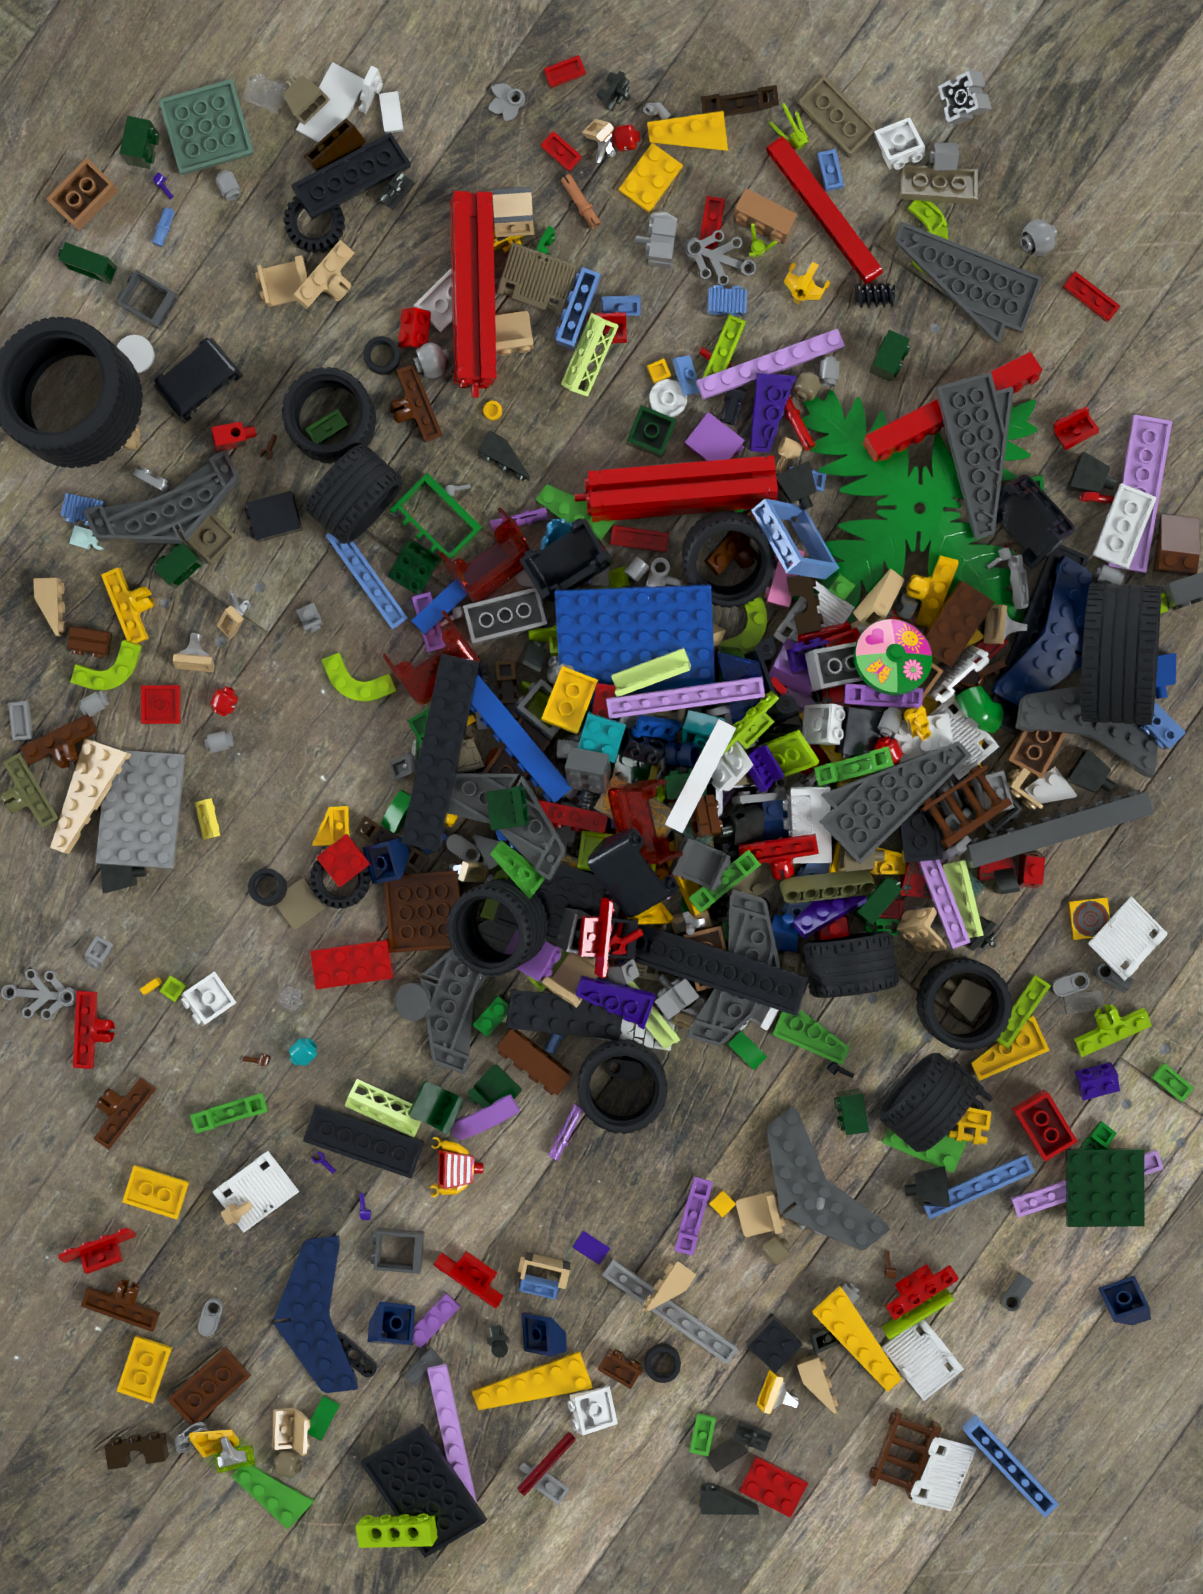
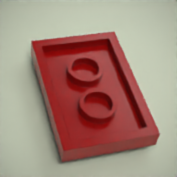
[739,1455,808,1518]

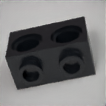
[620,728,665,767]

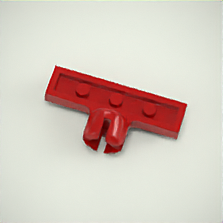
[739,833,819,880]
[73,990,115,1069]

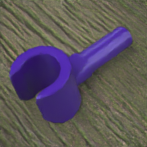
[153,172,174,200]
[312,1151,336,1174]
[359,1193,371,1220]

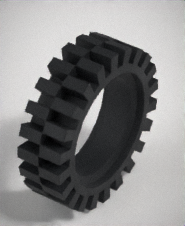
[284,196,345,253]
[310,860,371,909]

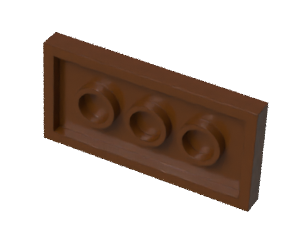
[167,1346,251,1425]

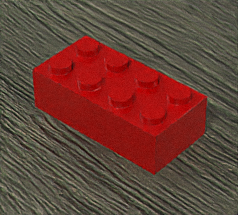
[310,939,394,990]

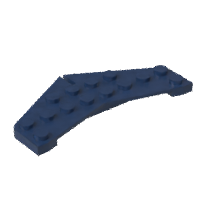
[991,556,1092,706]
[273,1235,358,1393]

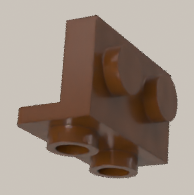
[598,1348,643,1389]

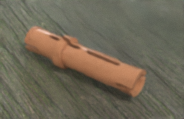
[561,174,601,230]

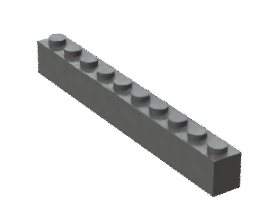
[964,789,1154,868]

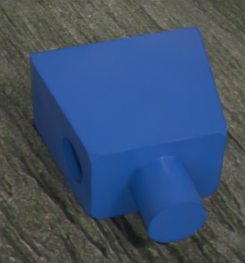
[1155,653,1176,699]
[770,914,800,952]

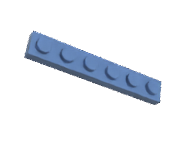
[326,533,408,630]
[923,1154,1035,1219]

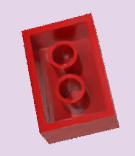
[1011,1089,1078,1161]

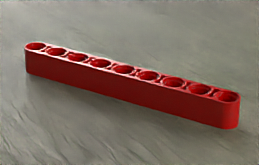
[766,136,883,285]

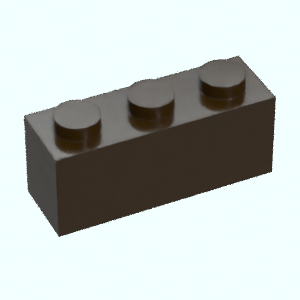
[303,118,366,172]

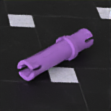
[490,507,548,532]
[548,1104,583,1161]

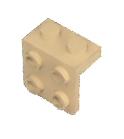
[495,311,534,356]
[1006,768,1043,810]
[896,907,947,953]
[736,1191,785,1237]
[272,1407,310,1456]

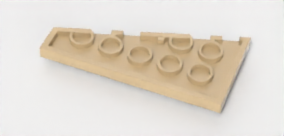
[50,738,132,854]

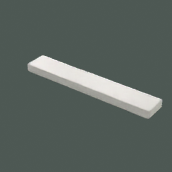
[665,719,736,833]

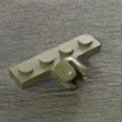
[1,753,59,829]

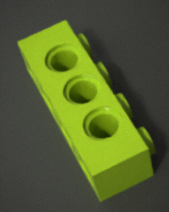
[356,1514,438,1548]

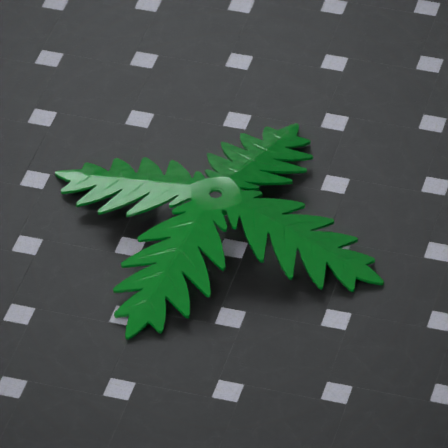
[792,390,1038,623]

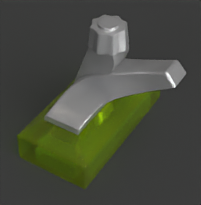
[214,1436,256,1474]

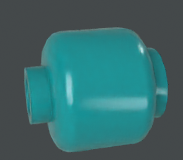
[289,1038,318,1066]

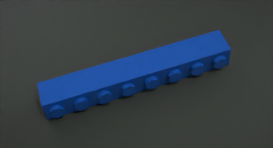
[471,675,572,803]

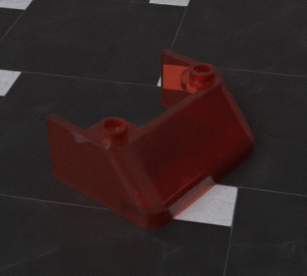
[439,507,530,602]
[382,610,480,705]
[608,779,683,864]

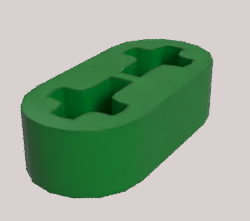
[865,918,900,936]

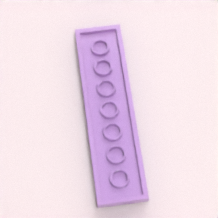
[1107,415,1172,573]

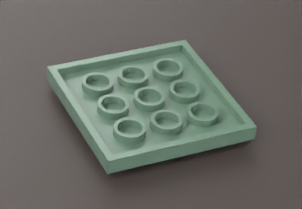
[159,79,255,175]

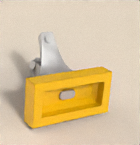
[756,1369,799,1414]

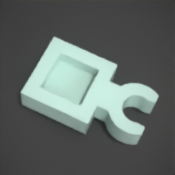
[69,525,104,551]

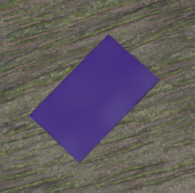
[572,1231,610,1265]

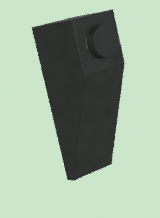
[700,1483,759,1515]

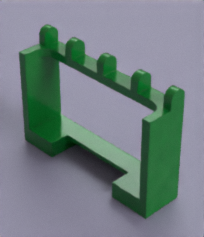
[390,473,483,565]

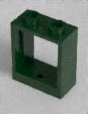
[58,242,117,285]
[853,877,903,927]

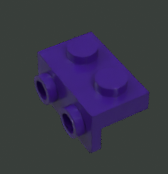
[786,638,829,672]
[747,745,784,793]
[1075,1062,1120,1101]

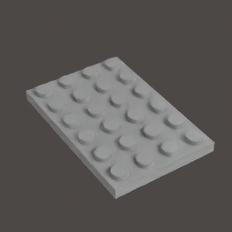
[95,750,185,869]

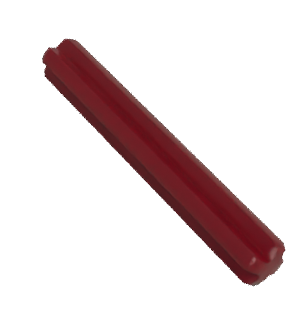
[517,1432,576,1496]

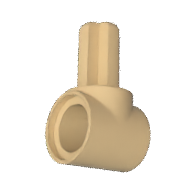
[775,437,803,474]

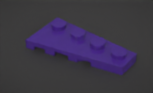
[749,373,796,452]
[793,895,867,939]
[575,975,656,1029]

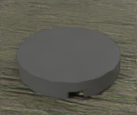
[395,982,431,1021]

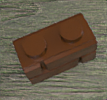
[67,626,112,658]
[690,794,723,839]

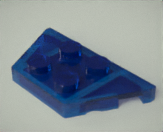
[717,652,766,725]

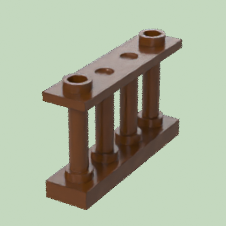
[919,765,1012,848]
[869,1408,942,1500]

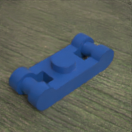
[630,715,682,742]

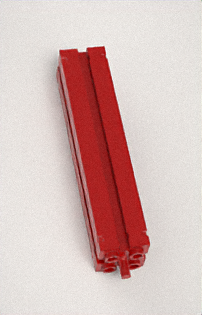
[450,191,497,398]
[574,455,778,522]

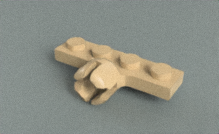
[292,240,355,309]

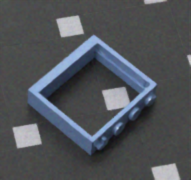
[751,498,839,579]

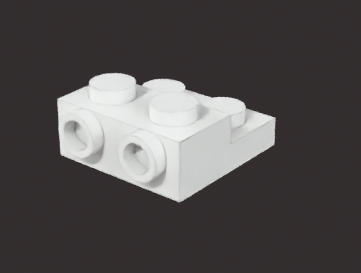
[874,117,925,170]
[802,704,845,745]
[712,740,753,791]
[181,972,236,1026]
[567,1385,618,1435]

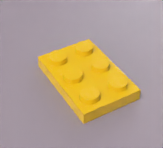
[618,143,683,213]
[541,666,598,734]
[122,1165,190,1220]
[117,1335,173,1404]

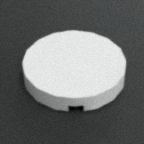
[117,335,155,374]
[649,379,687,417]

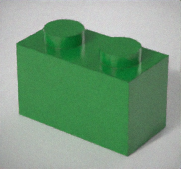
[473,994,509,1037]

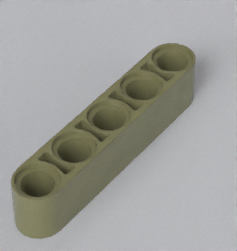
[779,869,876,904]

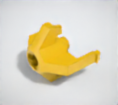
[784,262,830,305]

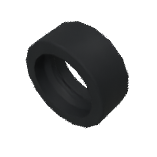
[363,336,401,375]
[248,868,287,907]
[644,1343,681,1383]

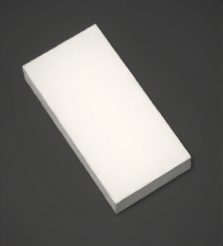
[379,91,404,134]

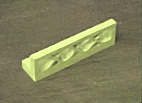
[561,313,619,397]
[611,648,691,697]
[942,860,983,938]
[627,980,680,1050]
[345,1079,421,1138]

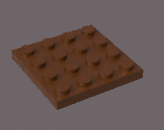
[384,870,461,953]

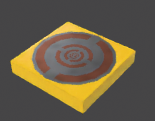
[1068,897,1111,940]

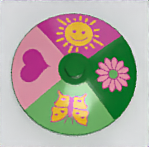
[854,619,932,695]

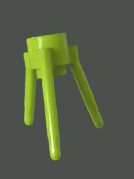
[769,103,809,150]
[749,223,777,259]

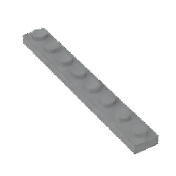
[602,1258,738,1364]

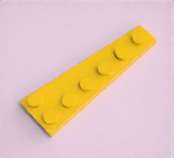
[812,1286,902,1392]
[472,1351,593,1410]

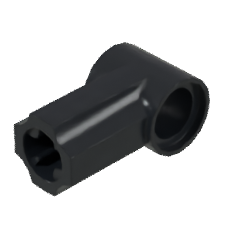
[720,387,747,426]

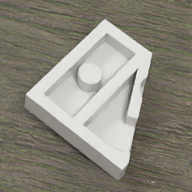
[359,66,383,114]
[1023,766,1077,804]

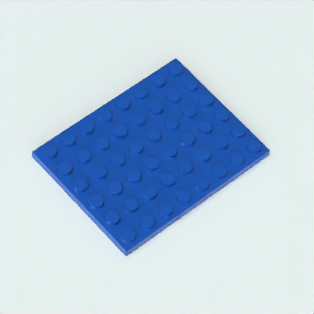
[555,584,715,705]

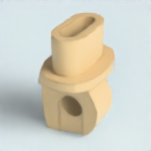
[221,1201,253,1225]

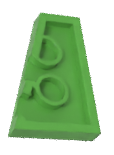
[490,840,545,900]

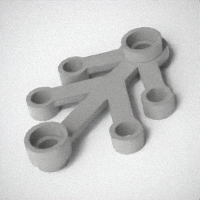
[684,230,756,286]
[1,968,76,1020]

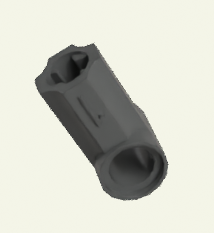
[1093,962,1133,993]
[1000,1272,1034,1311]
[404,1347,444,1386]

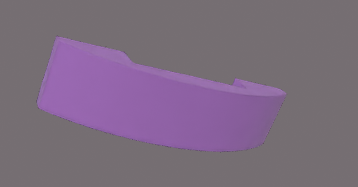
[844,684,923,708]
[451,1094,520,1140]
[674,1176,713,1256]

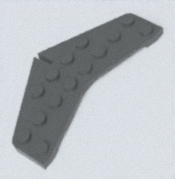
[83,449,239,544]
[1016,686,1157,778]
[448,774,566,880]
[687,889,780,1046]
[420,920,515,1075]
[767,1106,890,1250]

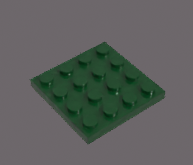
[1066,1148,1145,1227]

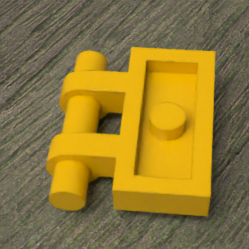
[948,1107,991,1145]

